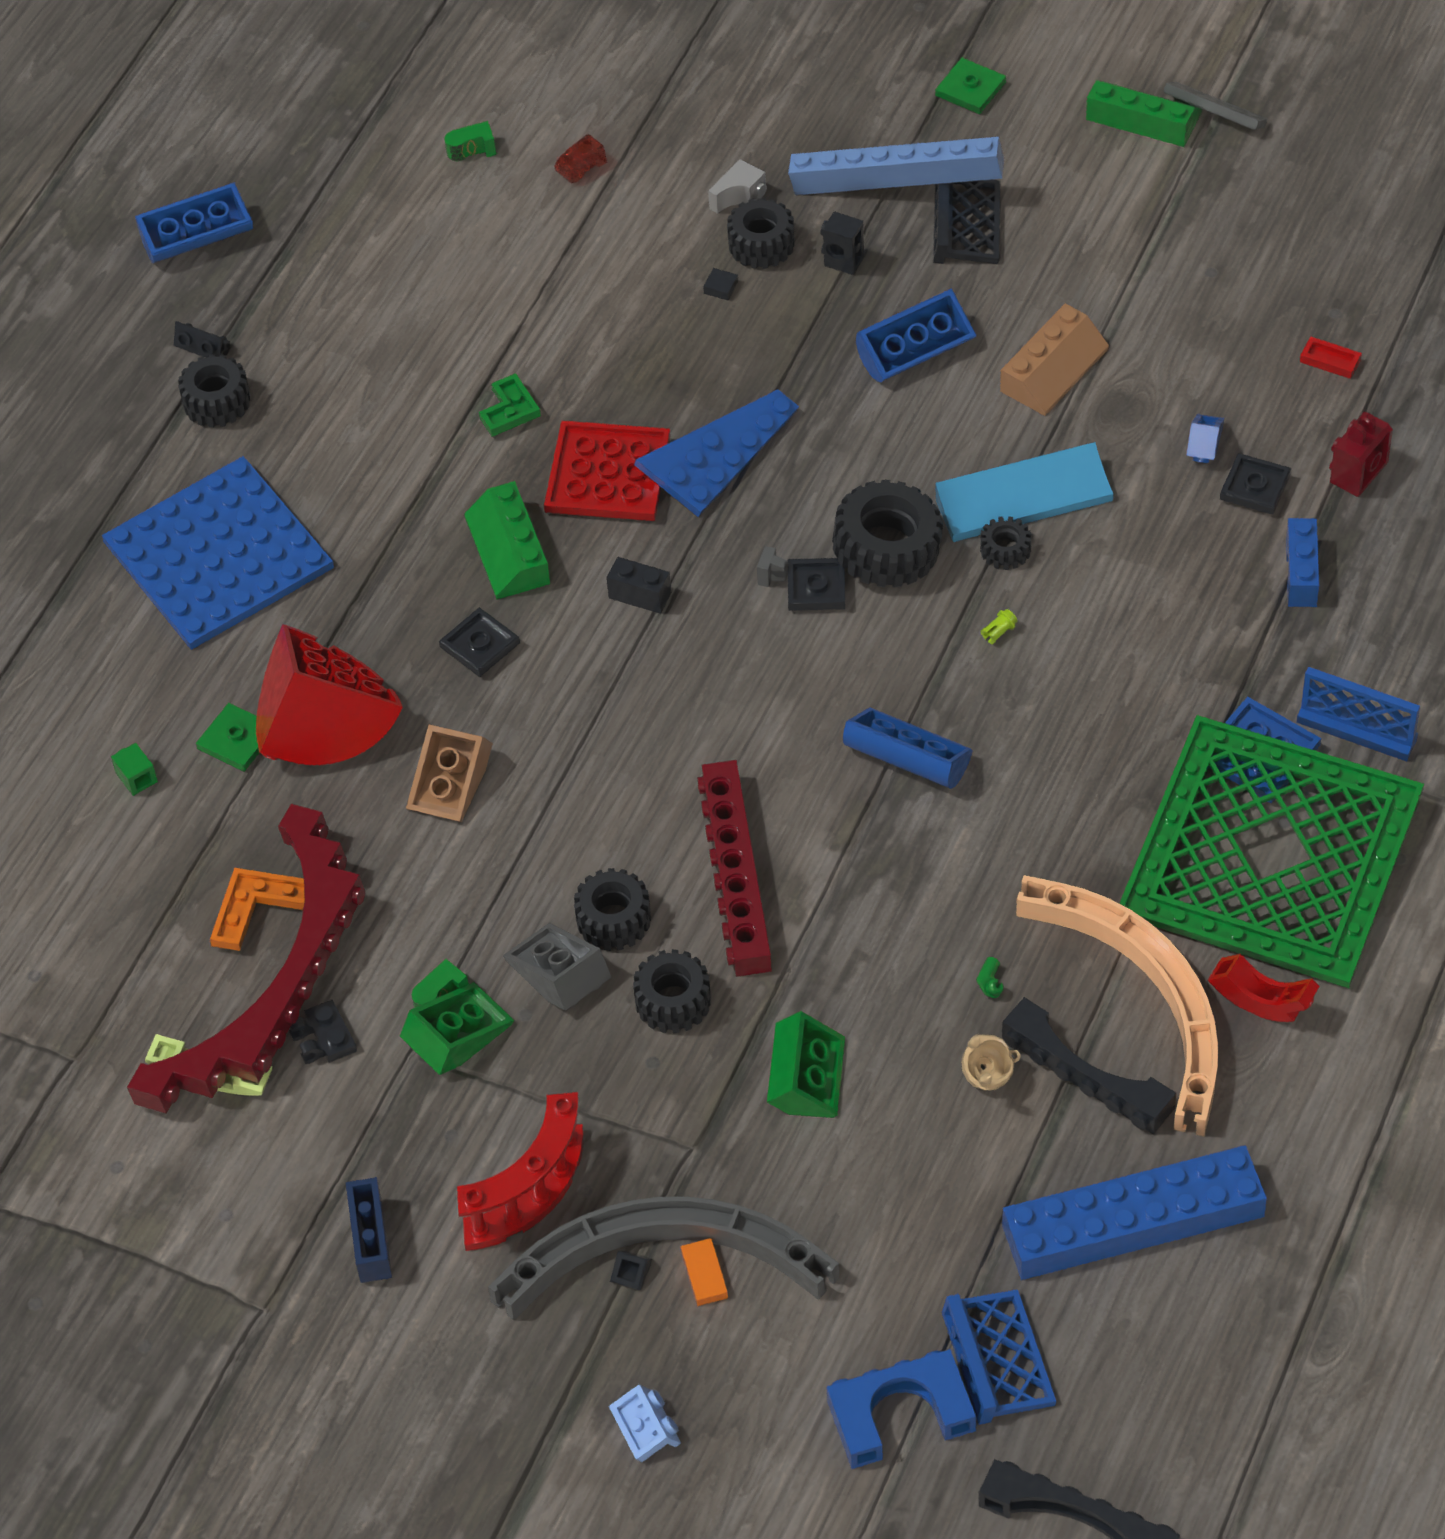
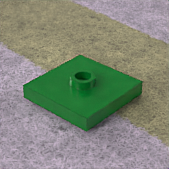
[935,58,1006,114]
[196,703,260,772]

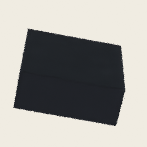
[703,268,738,300]

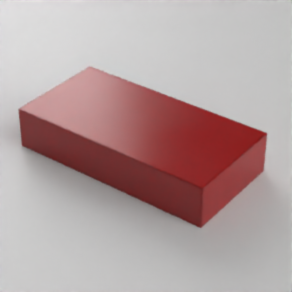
[1300,336,1362,379]

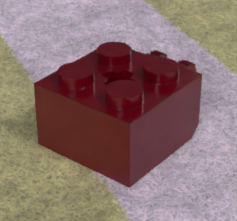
[1329,411,1393,497]

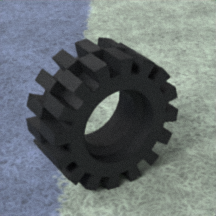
[980,516,1031,570]

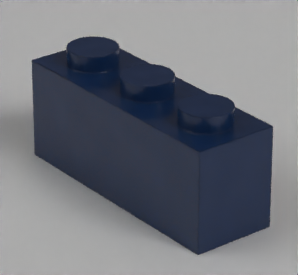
[346,1177,392,1283]

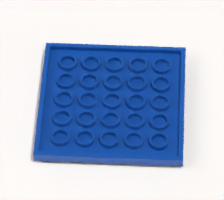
[102,456,334,650]

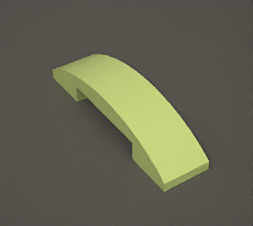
[145,1034,272,1096]

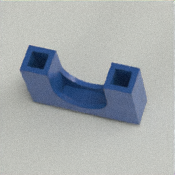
[826,1349,976,1469]

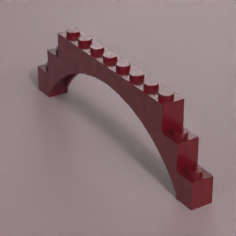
[127,804,366,1114]

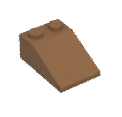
[406,724,493,822]

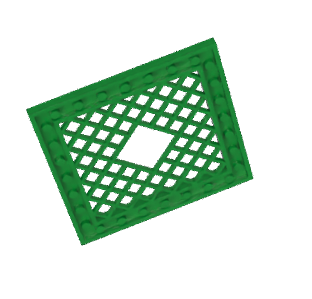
[1119,715,1424,988]

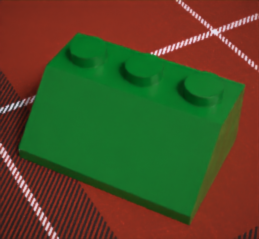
[767,1011,845,1118]

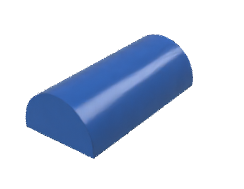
[135,183,253,263]
[856,288,977,382]
[843,708,973,789]

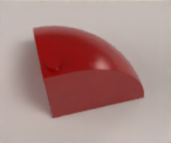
[256,624,403,765]

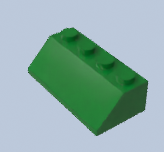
[1086,80,1202,147]
[464,481,550,600]

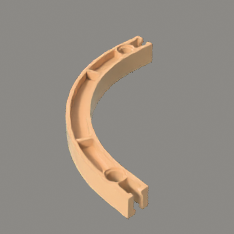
[1016,875,1218,1136]

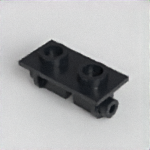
[173,321,230,358]

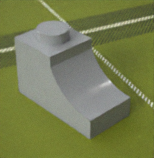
[708,159,767,214]

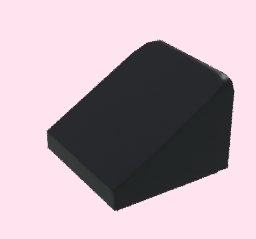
[610,1250,652,1290]

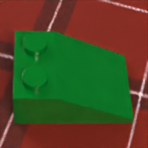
[400,982,514,1075]

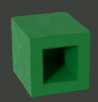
[111,743,158,796]

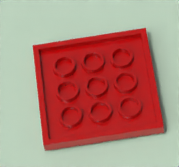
[544,420,671,521]

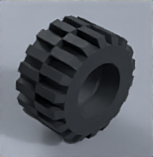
[727,198,795,269]
[178,354,251,428]
[574,868,651,951]
[633,949,711,1034]

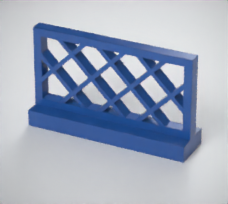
[1296,667,1420,762]
[942,1289,1056,1425]

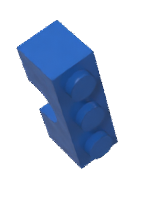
[1286,518,1319,607]

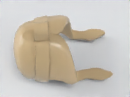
[961,1034,1021,1090]

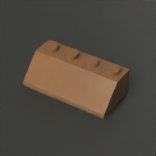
[1000,303,1109,416]

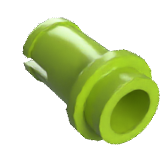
[981,609,1017,644]

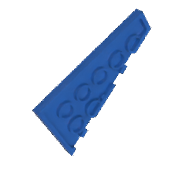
[634,390,799,517]

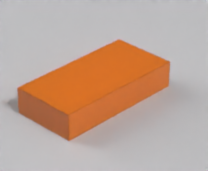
[681,1238,728,1306]

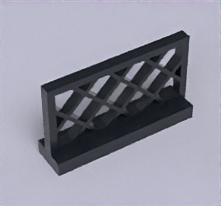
[933,179,1000,264]

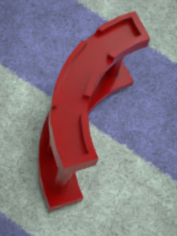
[457,1092,583,1251]

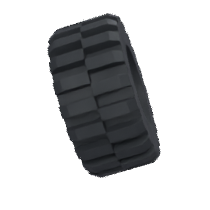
[832,480,943,588]

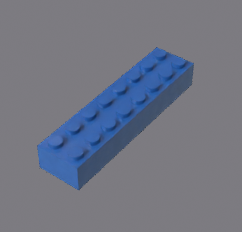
[1002,1145,1267,1280]

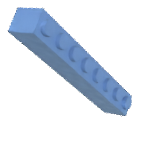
[788,137,1004,195]

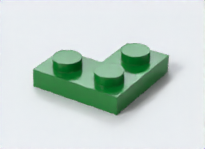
[479,373,541,437]

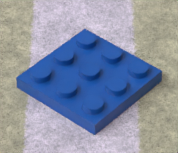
[1209,696,1321,804]

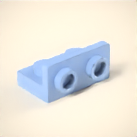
[609,1384,681,1462]

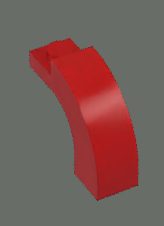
[1207,954,1320,1022]

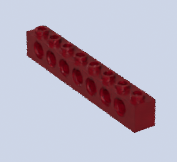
[697,760,772,977]

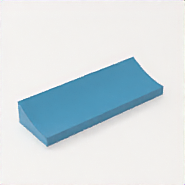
[936,442,1113,542]

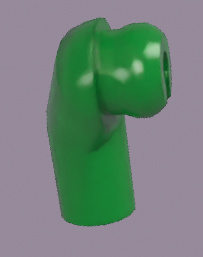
[976,957,1004,998]

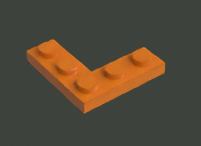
[210,868,304,951]

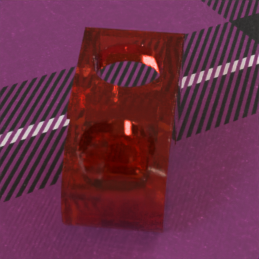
[555,134,607,183]

